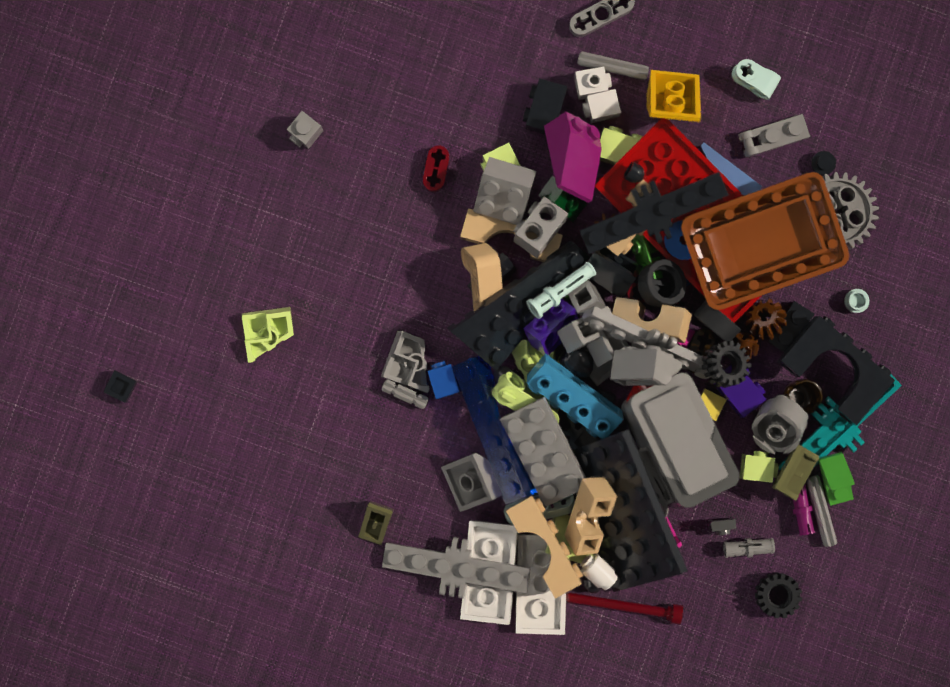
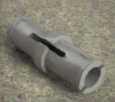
[723,538,775,558]

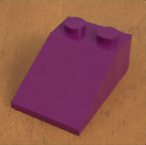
[544,112,602,203]

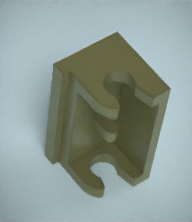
[771,444,820,501]

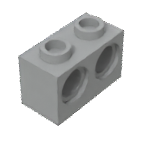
[513,197,568,258]

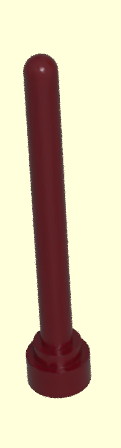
[566,593,683,625]

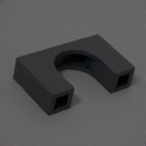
[777,316,895,425]

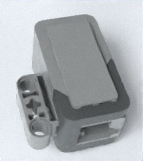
[621,373,739,517]

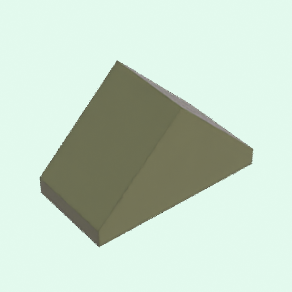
[358,501,394,545]

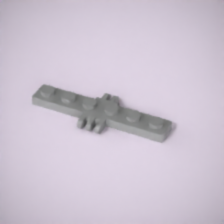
[581,306,722,379]
[382,537,531,599]

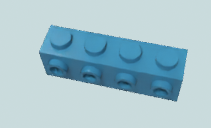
[527,353,623,439]

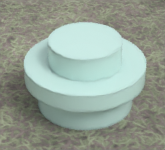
[844,289,869,313]

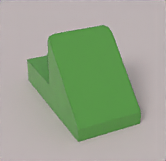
[818,452,854,506]

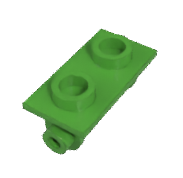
[631,234,664,280]

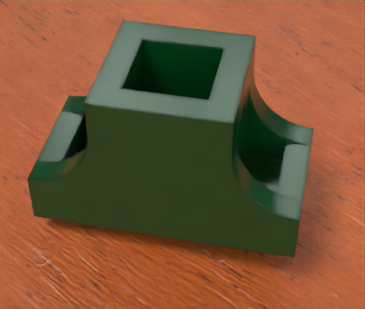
[538,176,587,223]

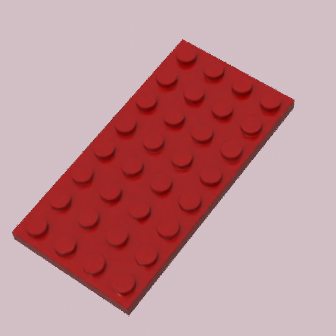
[595,118,762,323]

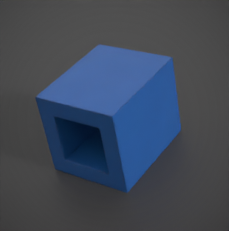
[428,361,460,400]

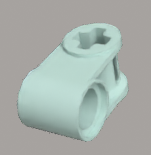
[732,59,781,100]

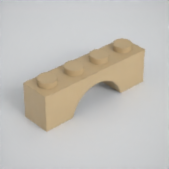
[460,208,563,262]
[506,495,583,599]

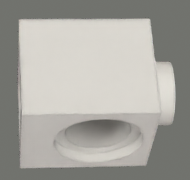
[582,89,621,123]

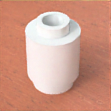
[581,554,618,590]

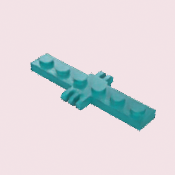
[778,374,902,470]

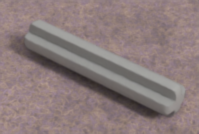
[578,51,649,80]
[806,475,837,547]

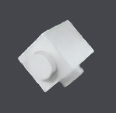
[574,67,612,100]

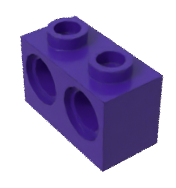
[524,299,579,355]

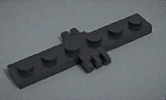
[579,172,728,254]

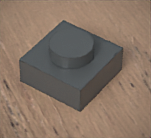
[707,518,736,535]

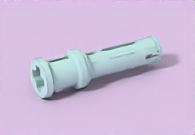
[526,262,596,319]

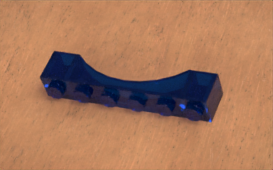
[452,357,537,505]

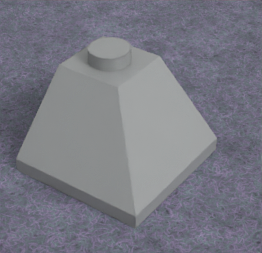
[441,453,511,512]

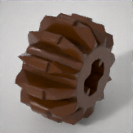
[745,298,787,341]

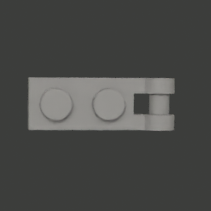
[738,114,810,158]

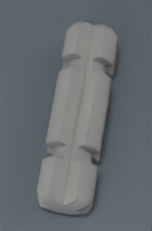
[382,379,428,409]

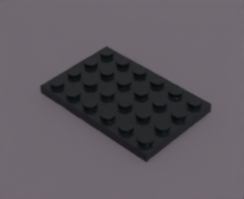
[573,429,688,592]

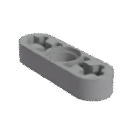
[569,0,635,37]

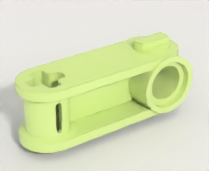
[491,372,559,423]

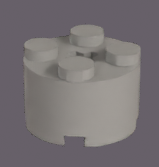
[752,395,808,454]

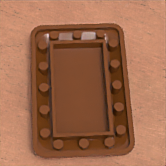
[681,172,849,310]

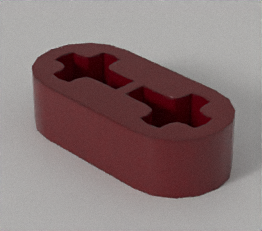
[423,145,449,192]

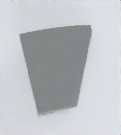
[381,331,429,393]

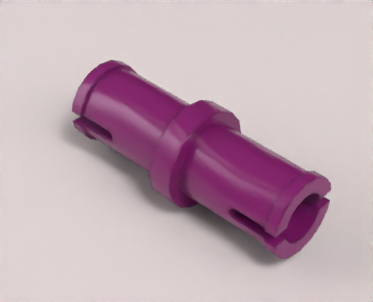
[792,485,815,536]

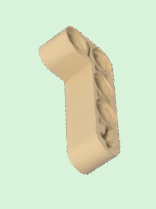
[461,243,502,311]

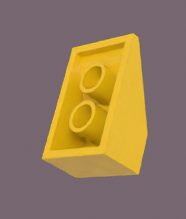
[647,70,701,122]

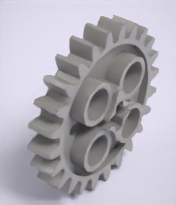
[823,172,879,250]

